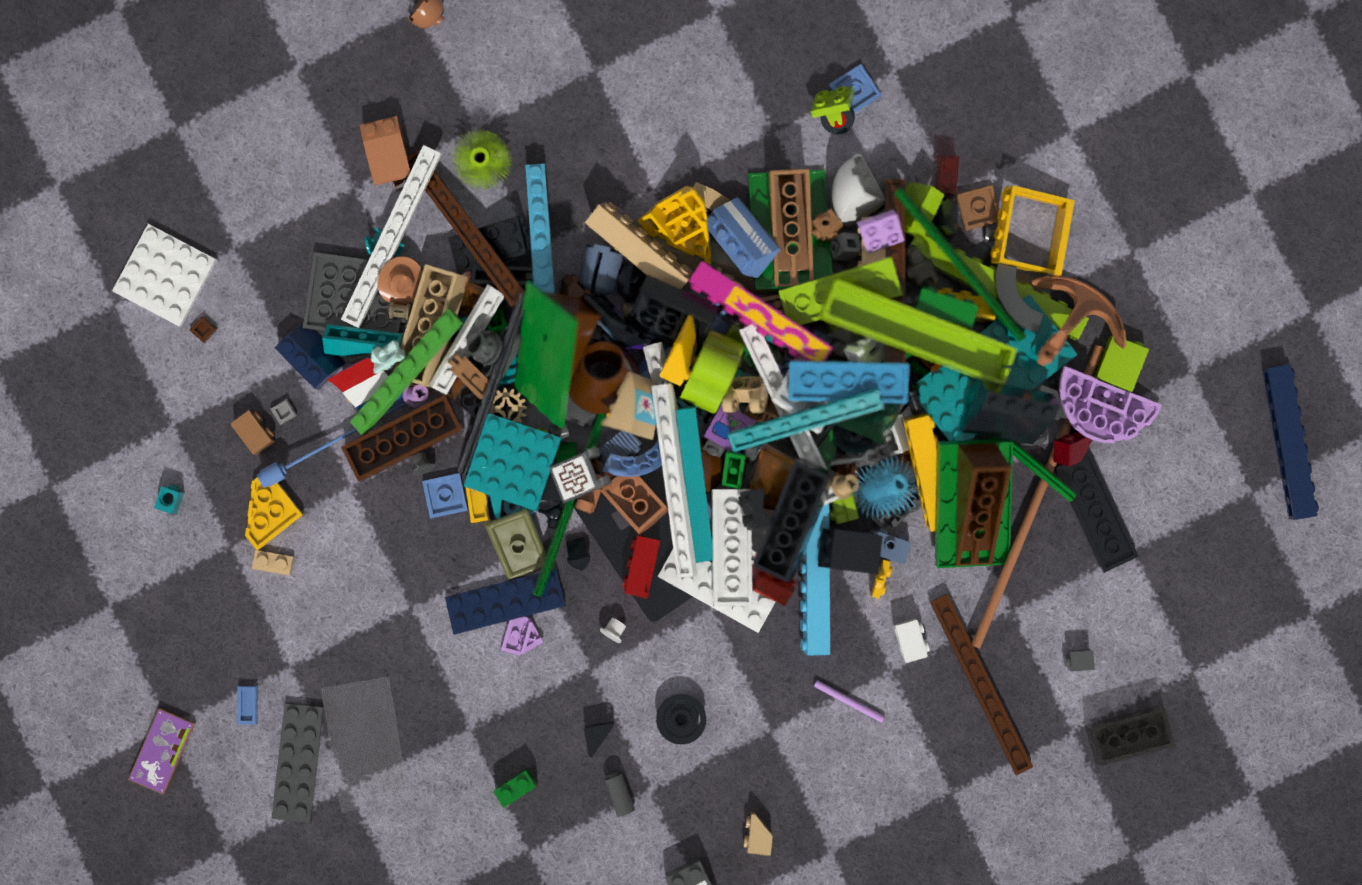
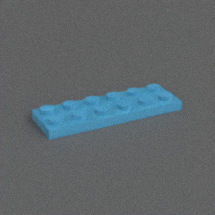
[788,360,909,403]

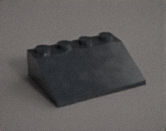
[627,275,719,355]
[961,380,1060,444]

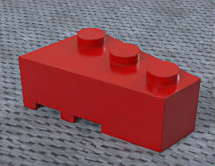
[622,535,660,598]

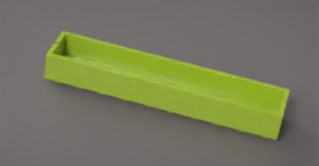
[818,279,1017,384]

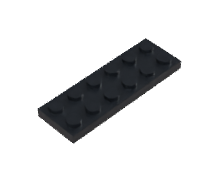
[1055,452,1139,573]

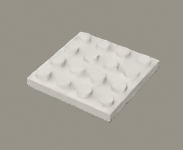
[112,224,217,327]

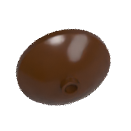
[699,438,725,493]

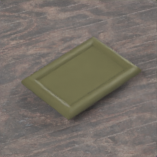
[484,508,548,581]

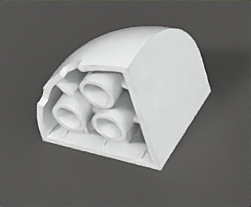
[831,154,885,228]

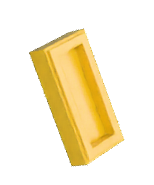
[466,487,490,523]

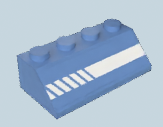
[707,197,781,278]

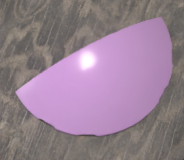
[1059,366,1162,443]

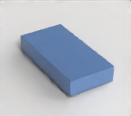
[237,685,258,725]

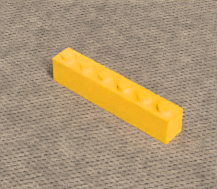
[902,412,938,532]

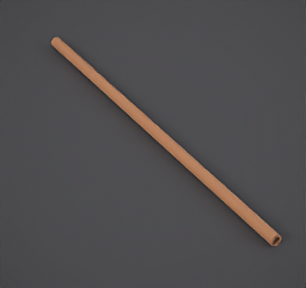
[971,345,1104,649]

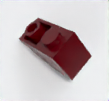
[1054,430,1092,467]

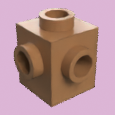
[812,209,843,243]

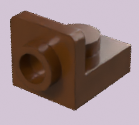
[831,462,859,479]

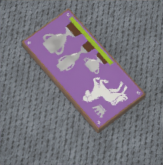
[128,708,196,795]

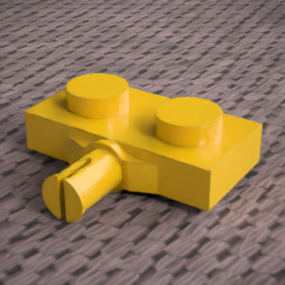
[870,559,892,599]

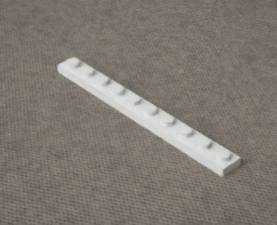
[341,145,442,328]
[739,324,839,506]
[651,384,697,578]

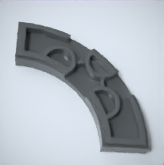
[996,263,1043,334]

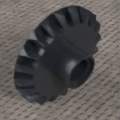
[833,412,884,455]
[656,694,706,745]

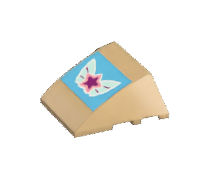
[601,372,656,440]

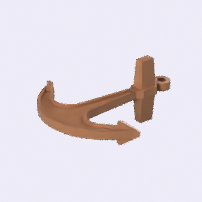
[1031,276,1126,366]

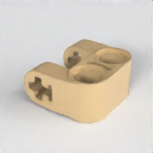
[722,377,768,413]

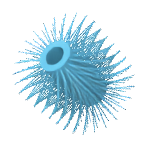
[852,456,920,520]

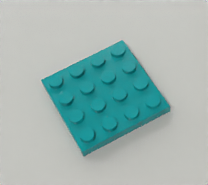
[464,413,562,511]

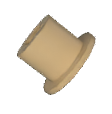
[832,474,859,499]

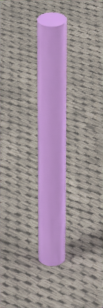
[814,680,885,723]

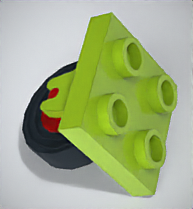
[811,86,855,134]

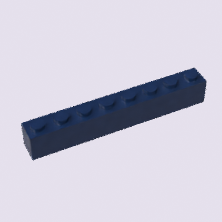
[1262,364,1319,520]

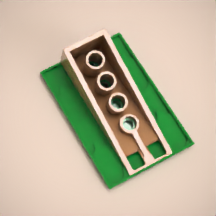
[748,169,832,290]

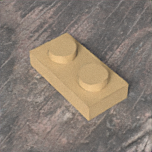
[252,550,294,576]

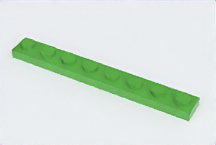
[350,308,464,435]

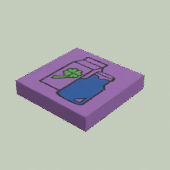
[704,404,756,453]

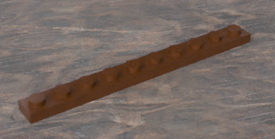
[408,149,526,308]
[885,179,906,363]
[929,593,1033,776]

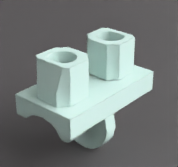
[371,341,406,374]

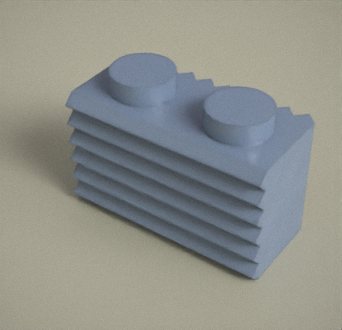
[599,430,642,460]

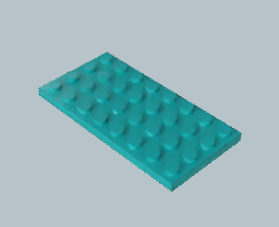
[915,294,1077,441]

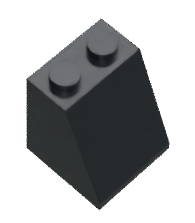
[818,528,883,574]

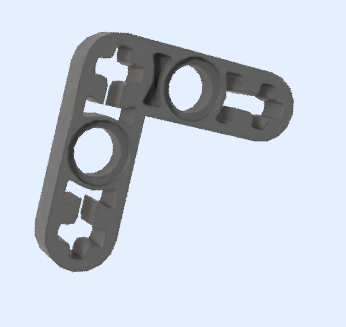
[853,487,921,531]

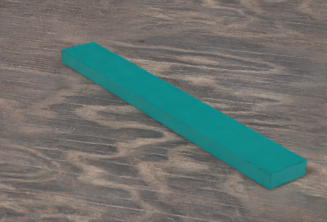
[727,388,884,452]
[675,407,712,563]

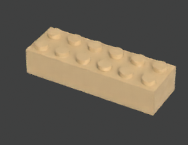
[585,202,693,290]
[393,264,468,388]

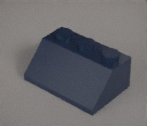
[274,325,346,390]

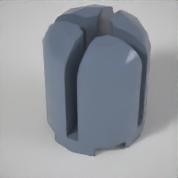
[579,243,623,295]

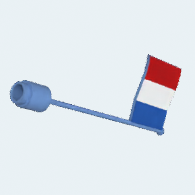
[256,357,406,488]

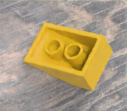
[659,315,698,386]

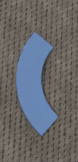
[602,439,662,477]

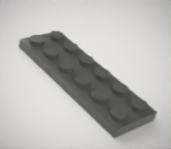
[272,703,324,823]

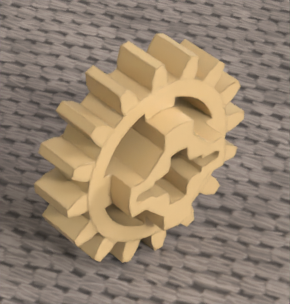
[490,388,527,423]

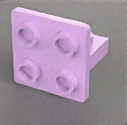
[857,210,904,253]

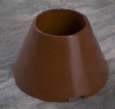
[568,341,641,415]

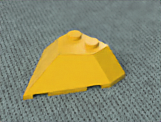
[637,186,712,265]

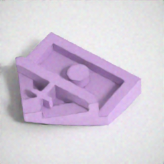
[501,617,543,655]

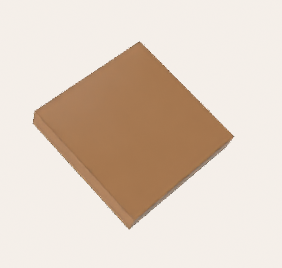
[957,184,999,231]

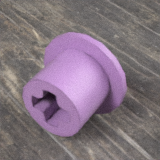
[402,383,429,408]

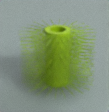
[451,129,513,190]

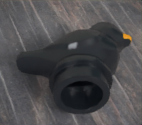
[538,501,566,529]

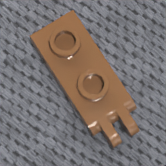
[448,353,491,400]

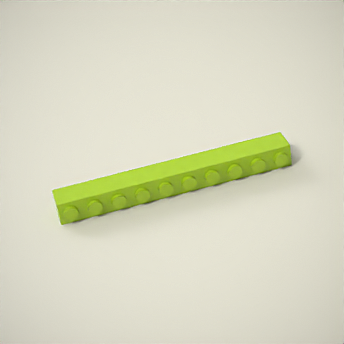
[905,232,1089,340]

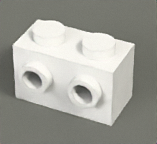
[893,618,930,663]

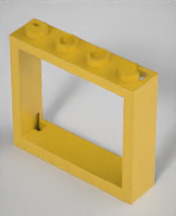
[991,185,1075,276]

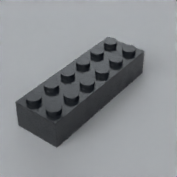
[753,457,836,582]

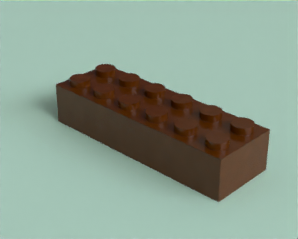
[341,395,464,482]

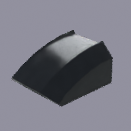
[931,194,958,238]

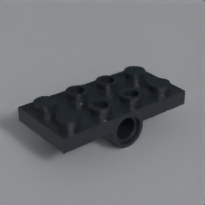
[448,216,529,274]

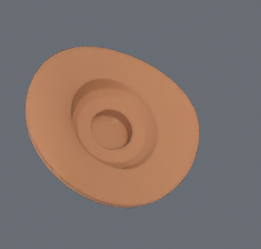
[378,256,423,305]

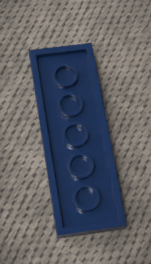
[445,569,566,635]

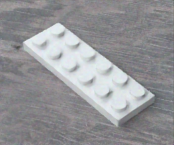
[712,489,752,606]
[658,549,777,633]

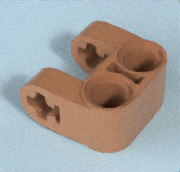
[575,474,604,513]

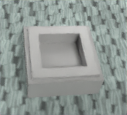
[270,399,297,425]

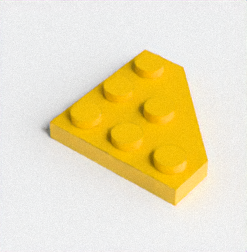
[245,477,304,551]

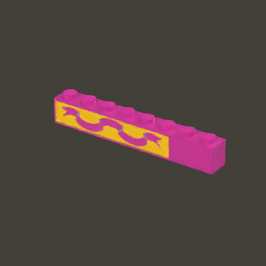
[689,262,833,361]

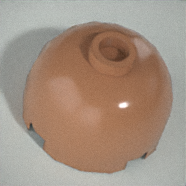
[408,0,444,29]

